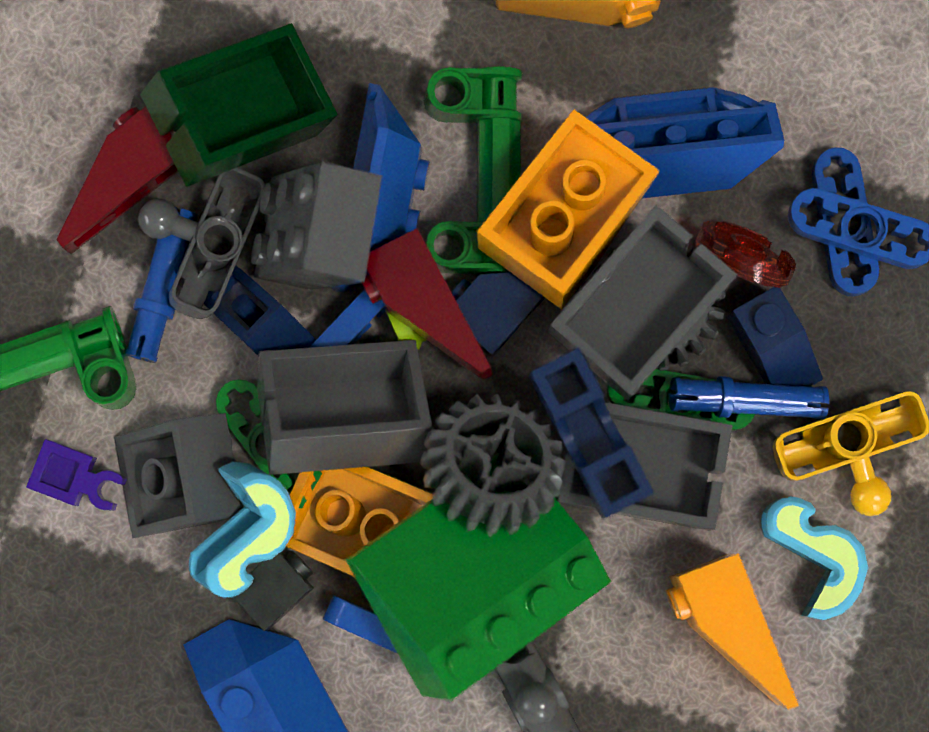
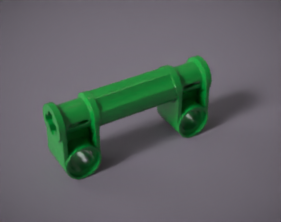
[423,66,522,275]
[0,306,137,410]

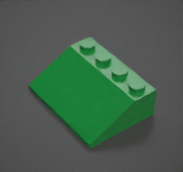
[345,453,611,701]

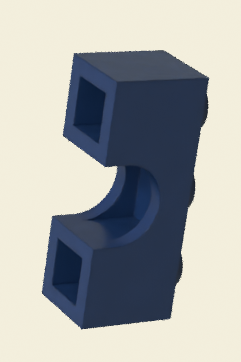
[529,347,654,519]

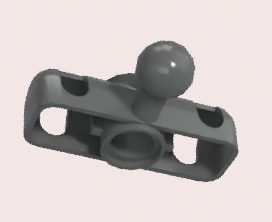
[138,168,265,319]
[495,641,581,732]

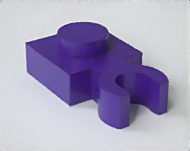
[26,439,127,511]

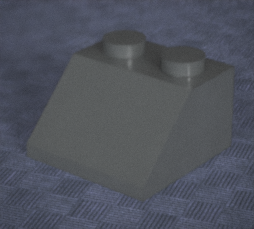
[114,413,243,538]

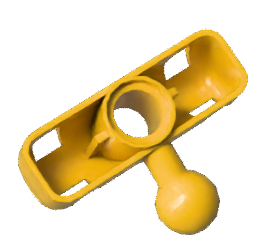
[772,391,929,516]

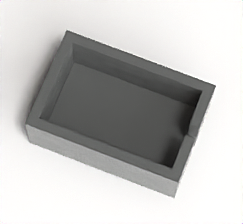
[251,162,382,290]
[548,205,737,401]
[257,340,432,475]
[556,403,733,531]

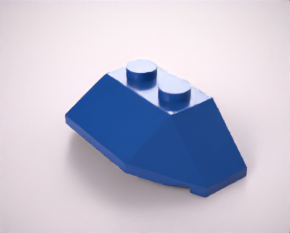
[332,83,430,293]
[586,87,784,198]
[184,619,349,732]

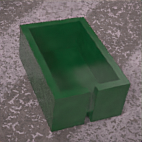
[140,23,338,187]

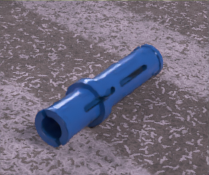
[124,207,197,363]
[669,376,829,419]

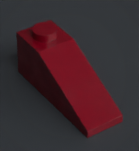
[56,106,178,254]
[361,228,492,380]

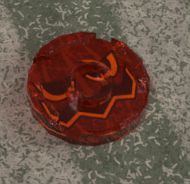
[694,221,796,288]

